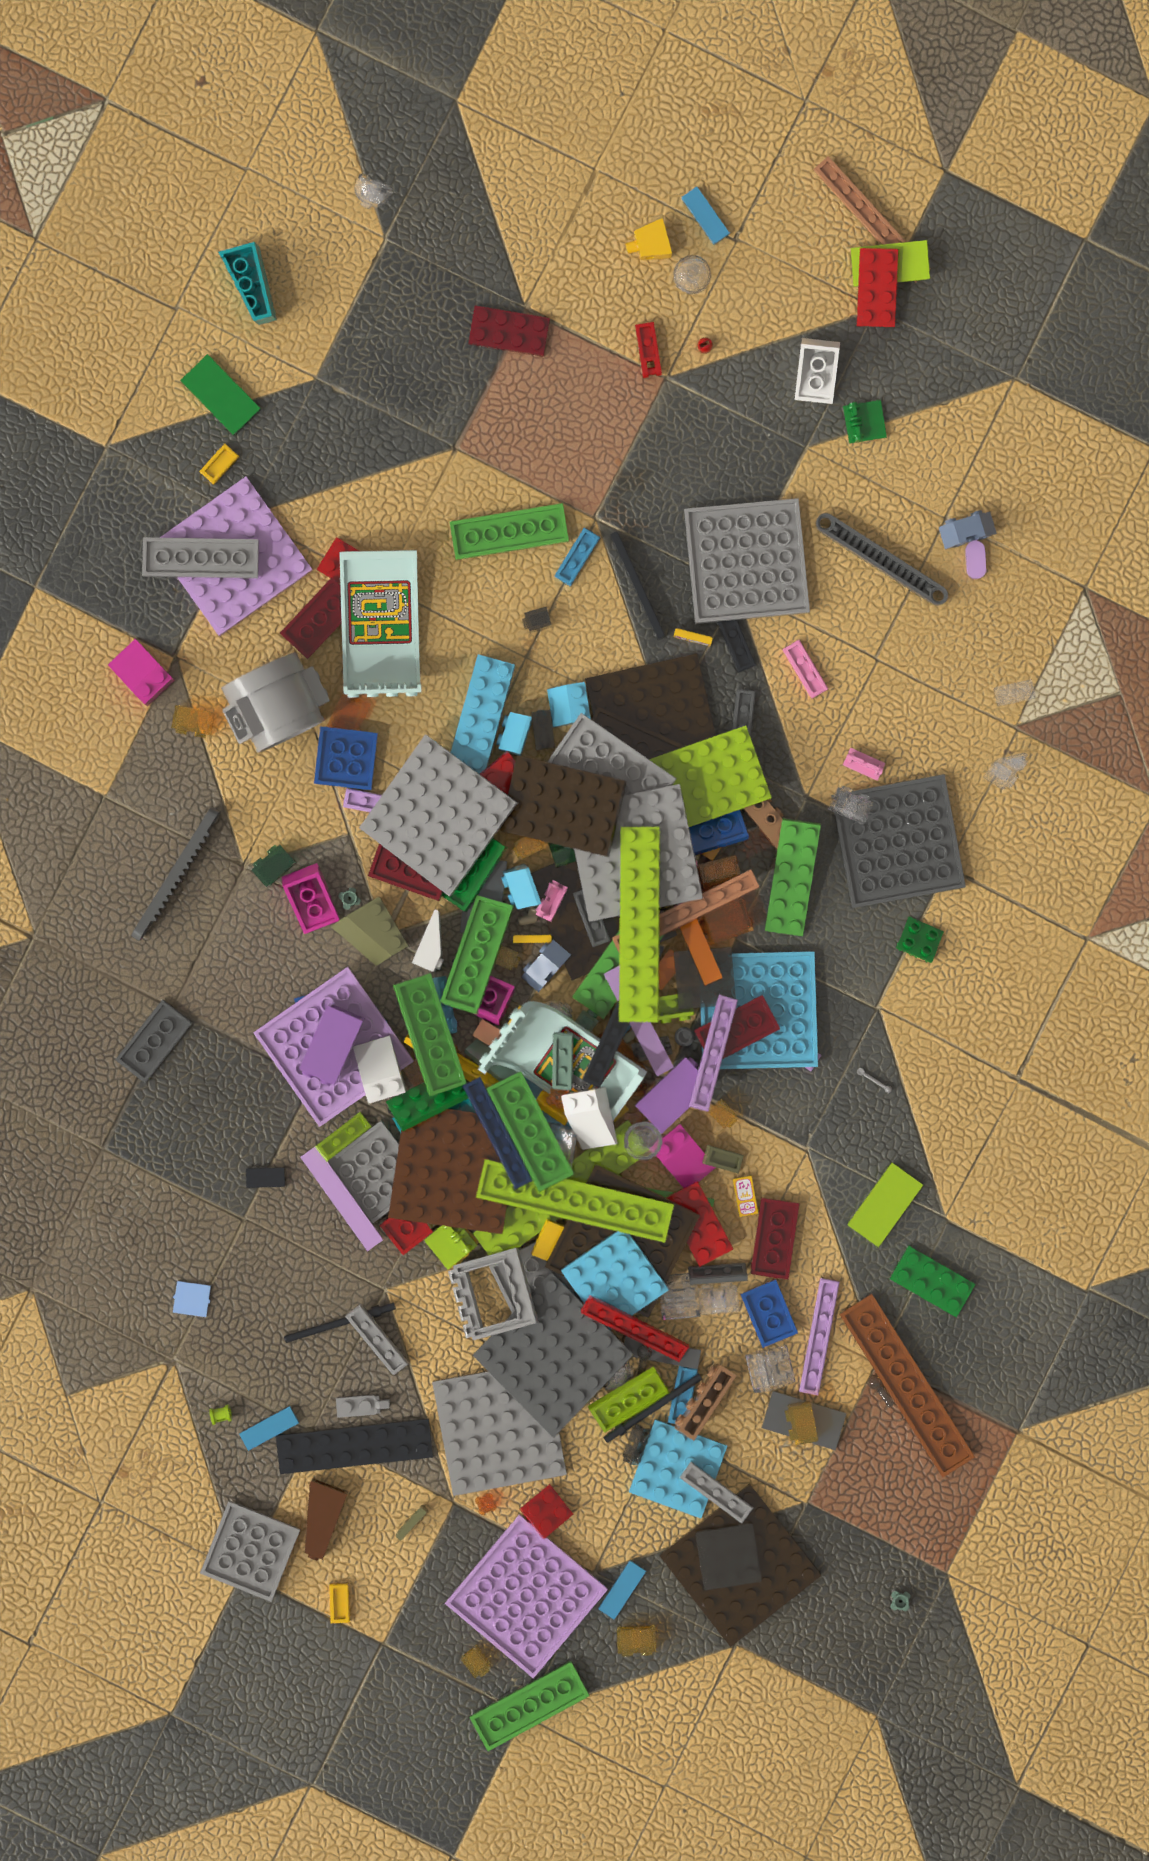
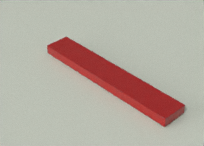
[580,1295,689,1362]

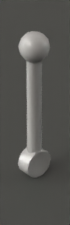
[857,1068,892,1093]

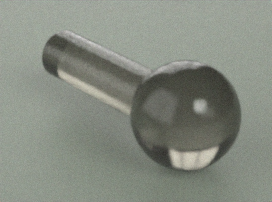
[637,1345,652,1376]
[868,1374,895,1408]

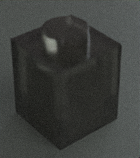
[522,607,552,633]

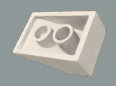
[795,338,840,404]
[412,910,444,972]
[353,1035,407,1103]
[561,1087,617,1150]

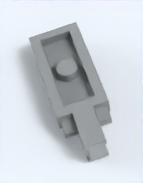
[336,1394,390,1418]

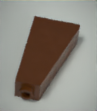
[305,1478,348,1561]

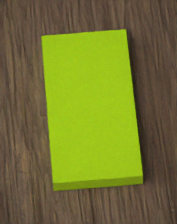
[851,240,930,287]
[847,1162,923,1247]
[588,1366,670,1433]

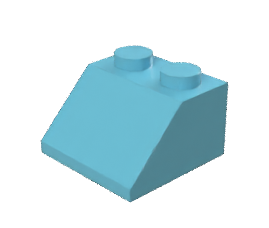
[547,682,591,728]
[496,712,532,756]
[501,864,541,909]

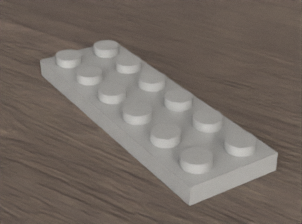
[142,537,259,579]

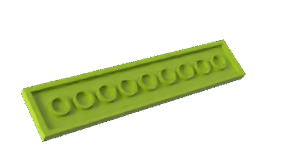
[619,827,660,1022]
[473,1120,651,1265]
[476,1159,674,1243]

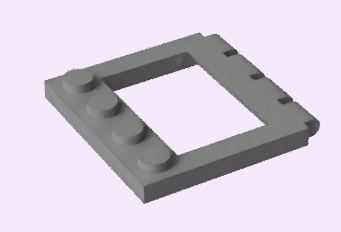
[448,1248,539,1340]

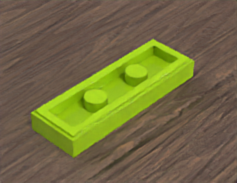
[315,1112,372,1162]

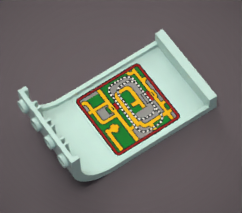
[340,550,421,698]
[478,1001,647,1120]

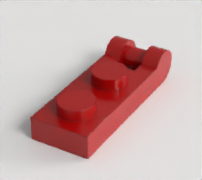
[635,322,662,378]

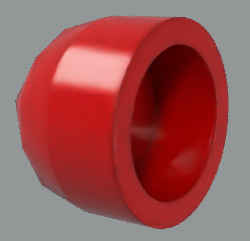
[697,337,713,354]

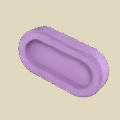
[965,541,986,579]

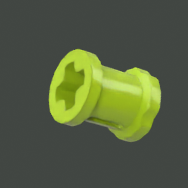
[209,1404,232,1425]

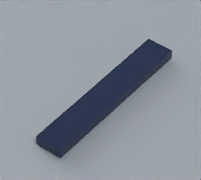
[463,1077,533,1190]

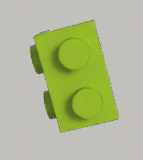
[659,992,694,1024]

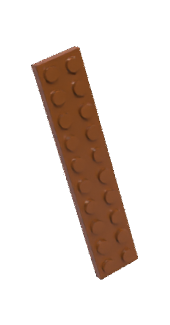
[839,1293,975,1478]

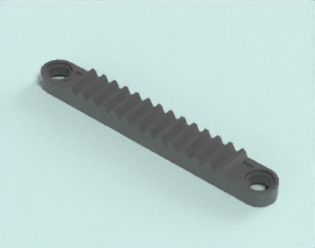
[816,513,948,606]
[131,806,221,941]

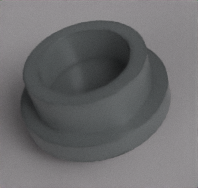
[675,1027,694,1046]

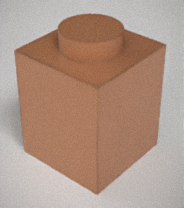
[472,1019,502,1046]

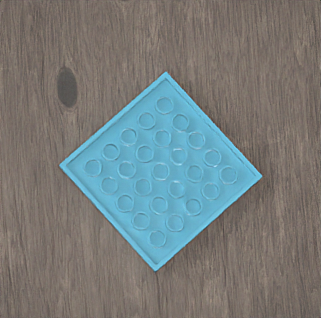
[700,952,818,1069]

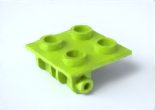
[424,1226,478,1270]

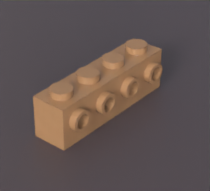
[743,799,784,850]
[674,1364,736,1441]

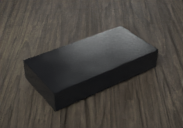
[246,1167,285,1188]

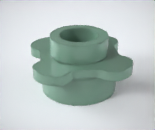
[338,887,361,910]
[890,1591,910,1611]

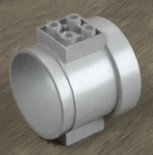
[221,652,329,753]

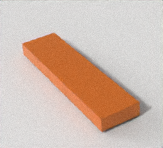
[679,919,723,986]

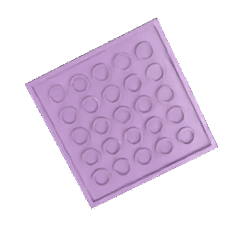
[160,477,313,637]
[253,967,414,1127]
[445,1514,608,1678]

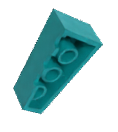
[218,242,277,325]

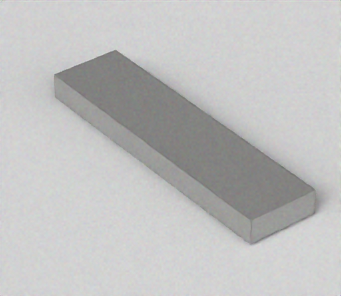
[345,1304,409,1375]
[680,1462,753,1523]

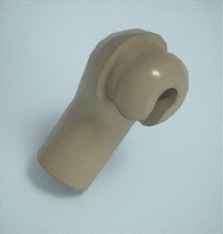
[517,905,539,926]

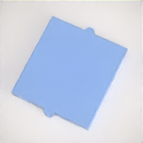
[173,1281,211,1317]

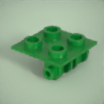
[843,400,887,444]
[896,917,944,963]

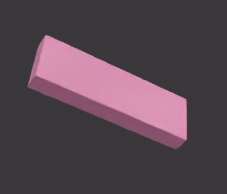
[783,640,828,699]

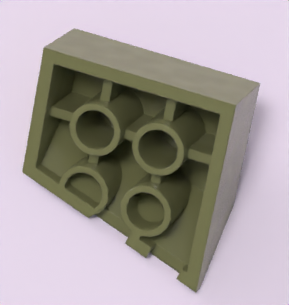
[331,897,410,966]

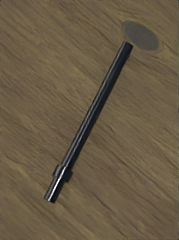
[284,1302,396,1343]
[603,1373,703,1443]

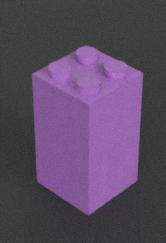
[299,1003,365,1086]
[635,1057,699,1133]

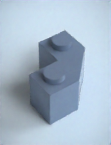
[938,510,997,549]
[521,940,571,993]

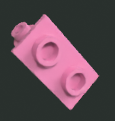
[843,748,885,781]
[536,880,568,922]

